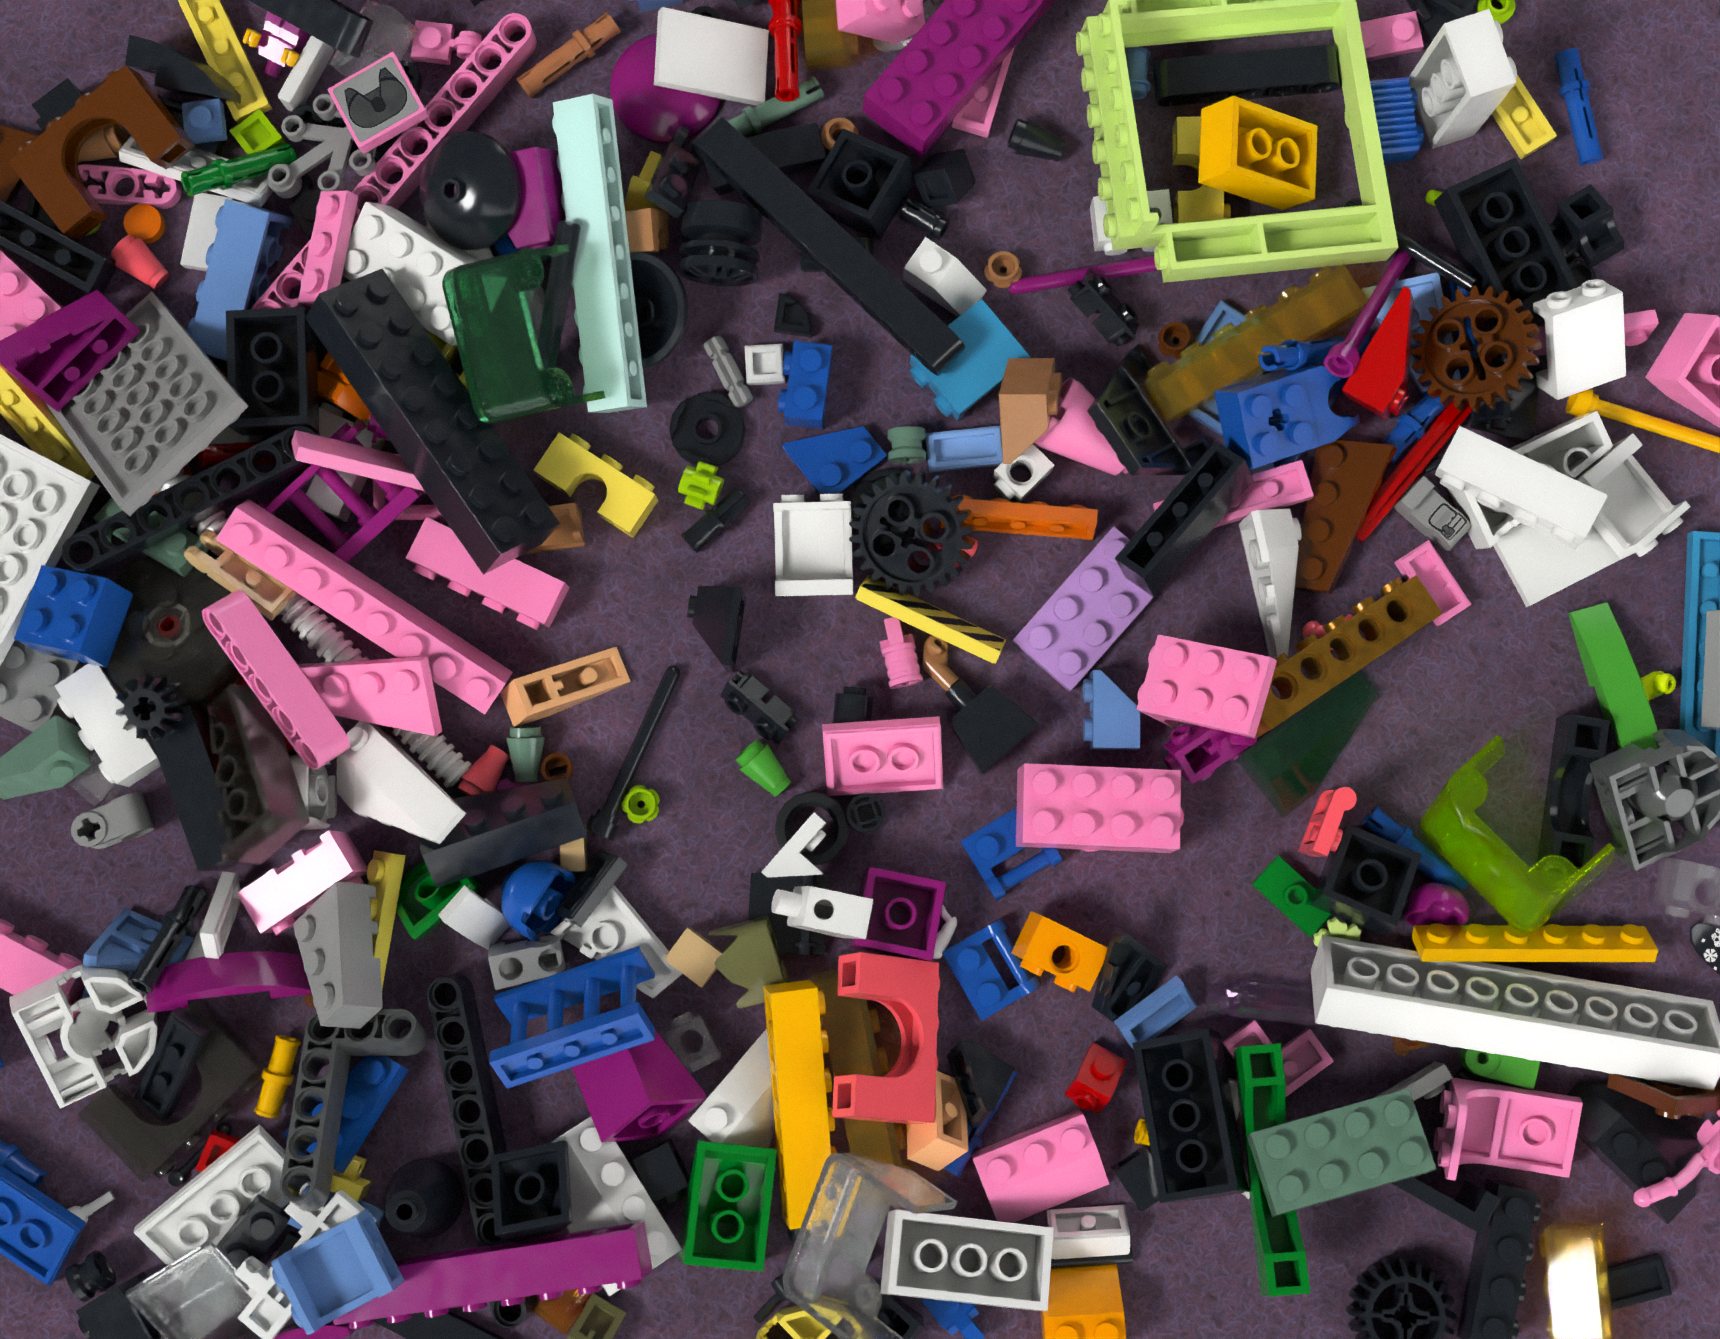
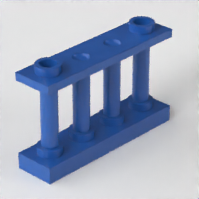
[489,946,655,1089]

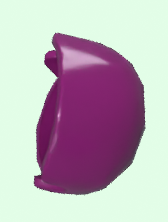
[1404,882,1471,927]

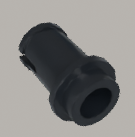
[899,197,950,240]

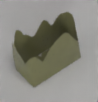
[708,915,790,1008]

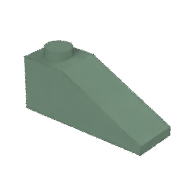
[0,715,90,800]

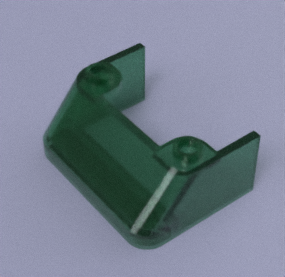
[442,244,605,424]

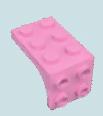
[1136,634,1277,738]
[1433,1078,1583,1181]

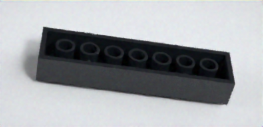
[305,268,560,575]

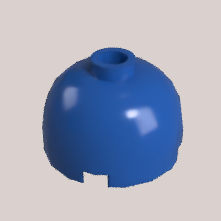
[501,860,576,941]

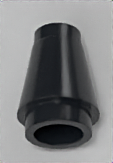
[1007,118,1066,162]

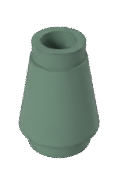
[506,725,545,782]

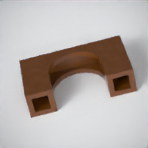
[8,65,195,240]

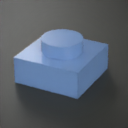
[181,99,227,144]

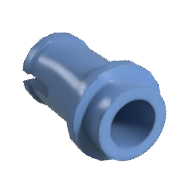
[1126,47,1151,100]

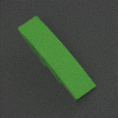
[1568,602,1658,750]

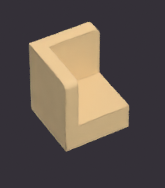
[665,927,723,988]

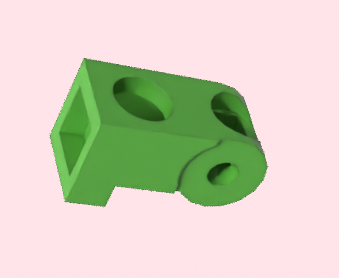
[1459,1048,1540,1090]

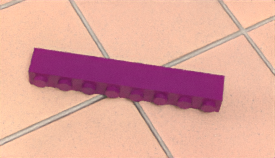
[333,1221,653,1329]

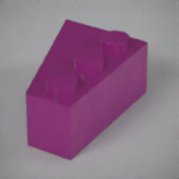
[0,290,140,412]

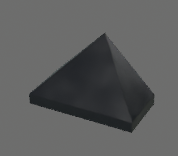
[947,1038,1015,1128]

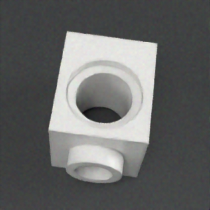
[993,444,1054,503]

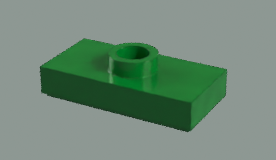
[1251,856,1332,938]

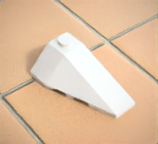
[1239,508,1302,659]
[336,721,466,844]
[688,1020,823,1148]

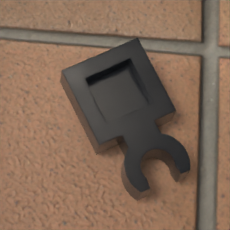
[281,173,321,239]

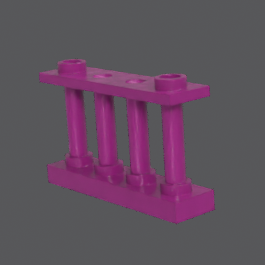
[258,421,425,563]

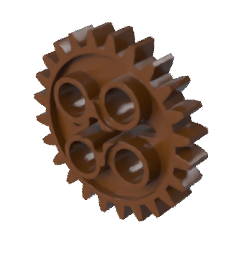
[1410,286,1542,413]

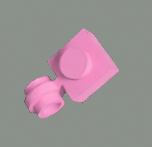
[411,20,482,65]

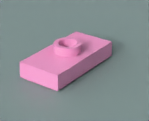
[1394,540,1472,627]

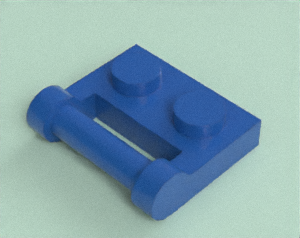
[960,807,1063,901]
[942,917,1042,1021]

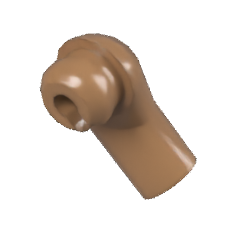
[922,635,960,692]

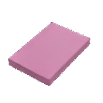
[822,716,943,797]

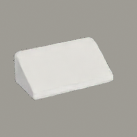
[1047,1204,1130,1260]

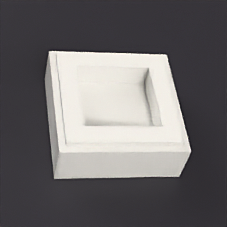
[745,344,785,386]

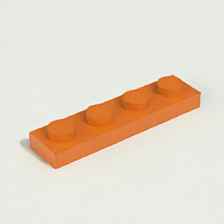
[940,495,1098,540]

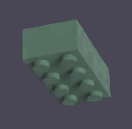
[1247,1088,1437,1217]

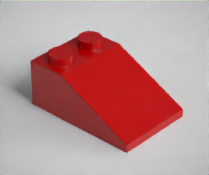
[1342,286,1414,421]

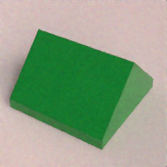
[396,860,484,940]

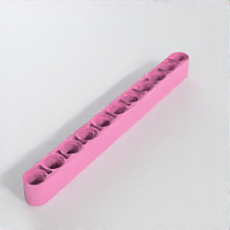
[252,13,537,311]

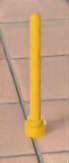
[1565,388,1720,453]

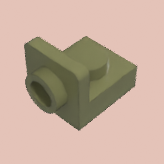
[566,1293,627,1339]

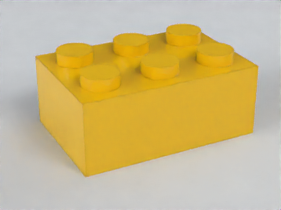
[1198,96,1318,210]

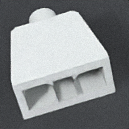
[771,886,874,939]

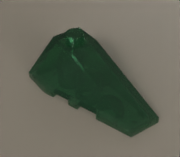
[1236,670,1379,818]

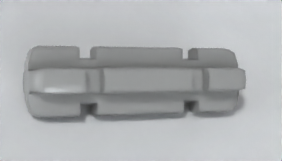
[704,336,753,408]

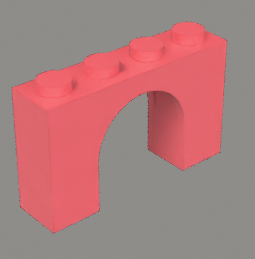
[832,952,940,1124]

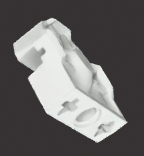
[9,964,158,1109]

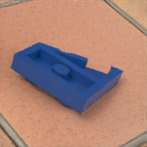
[782,426,887,495]

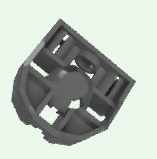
[1590,729,1720,871]

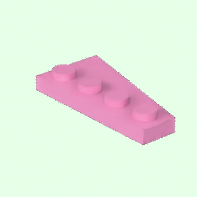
[297,656,442,736]

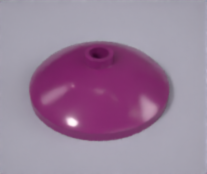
[610,34,721,143]

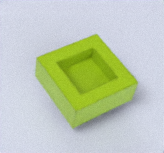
[230,108,286,154]

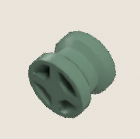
[888,426,926,464]

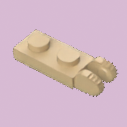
[183,529,297,621]

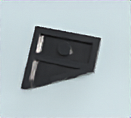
[1092,926,1168,1024]

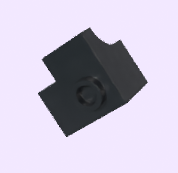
[1549,184,1624,268]

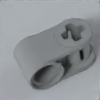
[71,792,155,849]

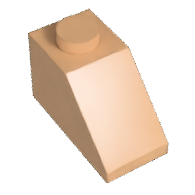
[906,1071,969,1171]

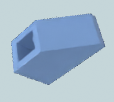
[1082,670,1140,750]

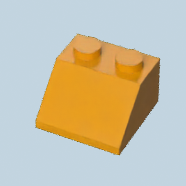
[1041,1264,1126,1339]

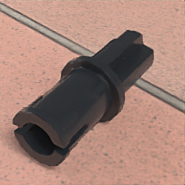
[681,487,751,553]

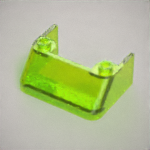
[1420,734,1615,932]

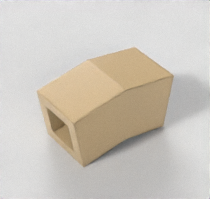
[560,824,588,872]

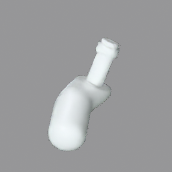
[933,905,957,959]

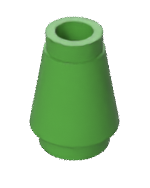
[735,739,791,797]

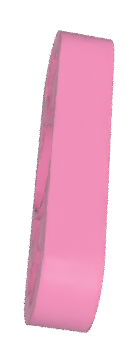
[78,164,182,209]

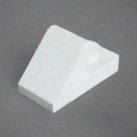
[762,813,827,877]

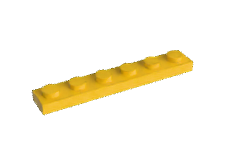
[1412,924,1658,962]

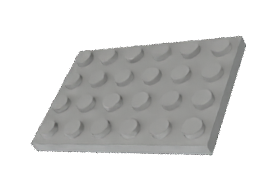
[43,291,249,516]

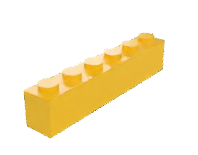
[763,980,841,1230]

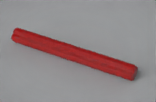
[1354,400,1472,542]

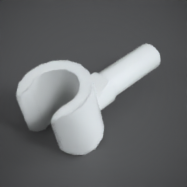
[67,1191,115,1222]

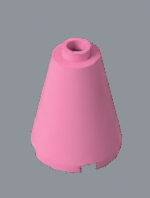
[1034,377,1128,476]

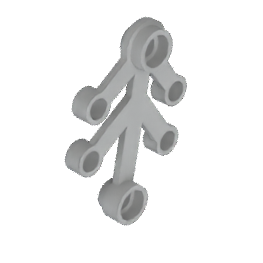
[267,94,377,198]

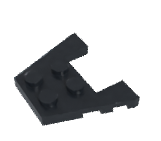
[1087,344,1210,476]

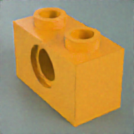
[1011,911,1108,993]

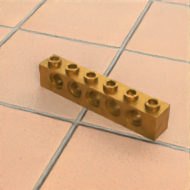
[1253,575,1443,739]

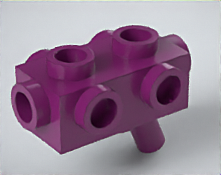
[1163,724,1257,784]

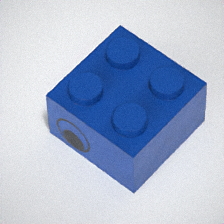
[14,565,133,668]

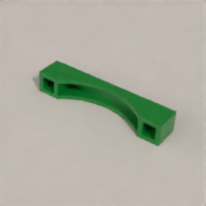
[1233,1043,1310,1297]

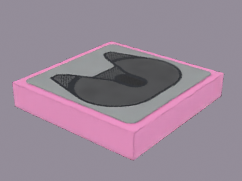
[327,52,429,154]

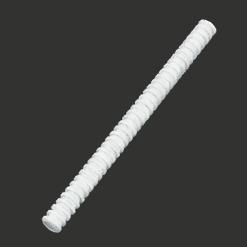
[157,469,472,788]

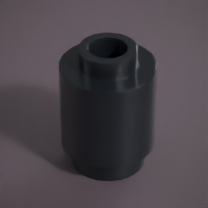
[832,686,874,724]

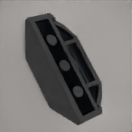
[1567,1082,1699,1224]

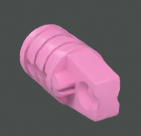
[879,617,924,689]

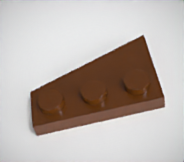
[1607,1074,1720,1119]

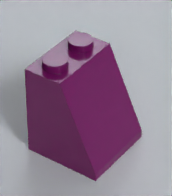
[508,147,566,256]
[572,1031,707,1143]

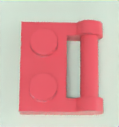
[1298,787,1357,857]

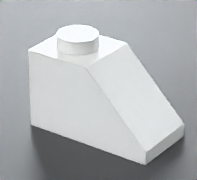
[903,237,987,317]

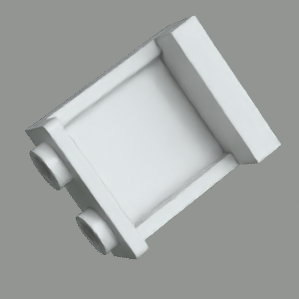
[1533,279,1626,400]
[1573,433,1691,559]
[773,494,853,596]

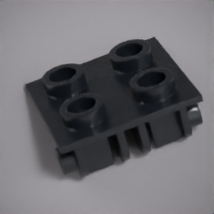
[1470,353,1540,441]
[748,873,828,955]

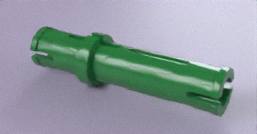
[181,143,297,197]

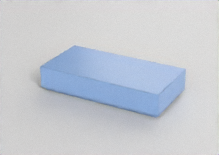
[925,426,1003,473]

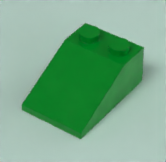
[677,1141,777,1272]

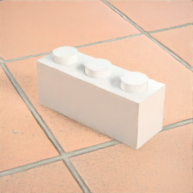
[54,664,161,787]

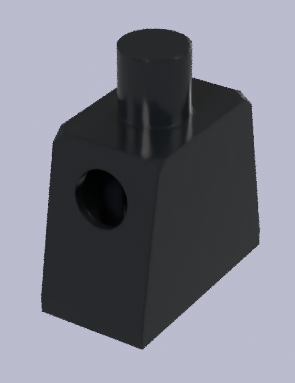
[945,679,1039,775]

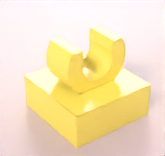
[330,1155,371,1202]

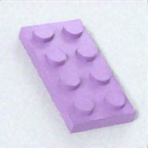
[1012,526,1153,692]

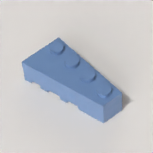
[187,199,294,361]

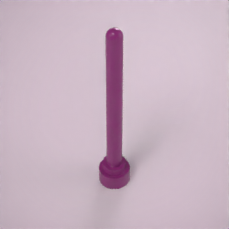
[1324,249,1411,378]
[1008,256,1157,294]

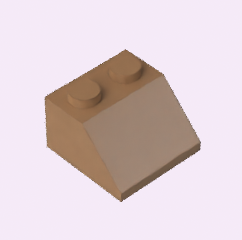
[999,358,1062,464]

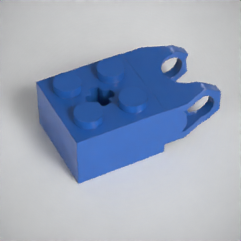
[1214,365,1360,469]

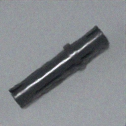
[127,885,208,994]

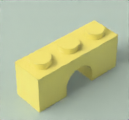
[1172,116,1231,223]
[533,432,659,538]

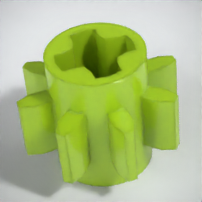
[678,461,724,510]

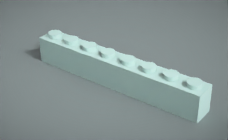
[552,94,647,413]

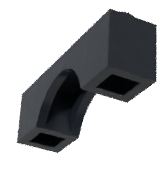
[1536,714,1610,877]

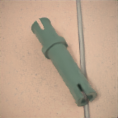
[728,76,824,137]

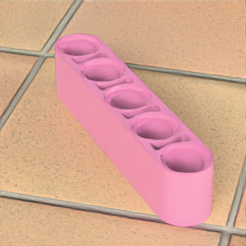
[202,590,350,770]

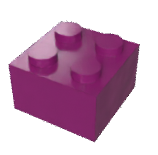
[849,867,946,961]

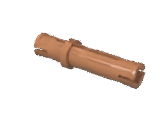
[516,12,621,99]

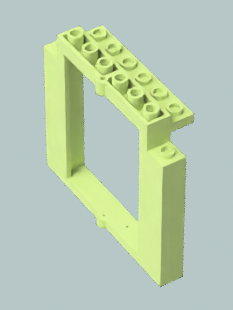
[1076,0,1399,283]

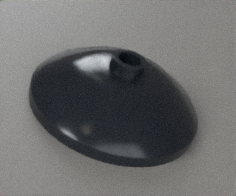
[420,131,521,250]
[630,252,688,368]

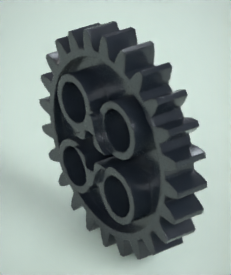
[849,470,975,596]

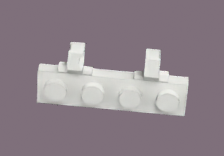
[234,1189,372,1339]

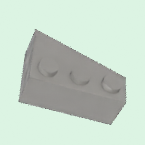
[293,881,383,1029]

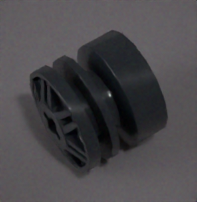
[678,200,763,286]

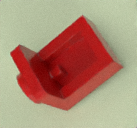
[1065,1042,1127,1113]

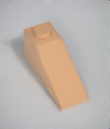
[500,647,631,728]

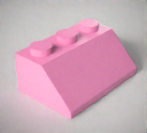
[971,1110,1109,1223]

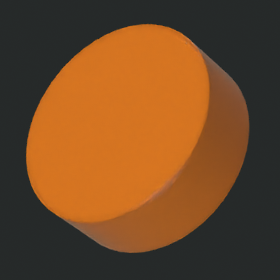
[123,204,165,244]

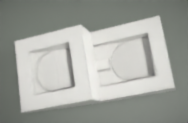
[438,885,510,950]

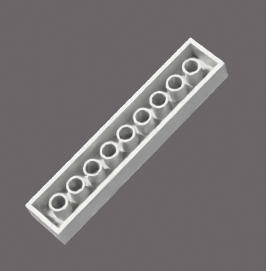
[1311,935,1720,1090]

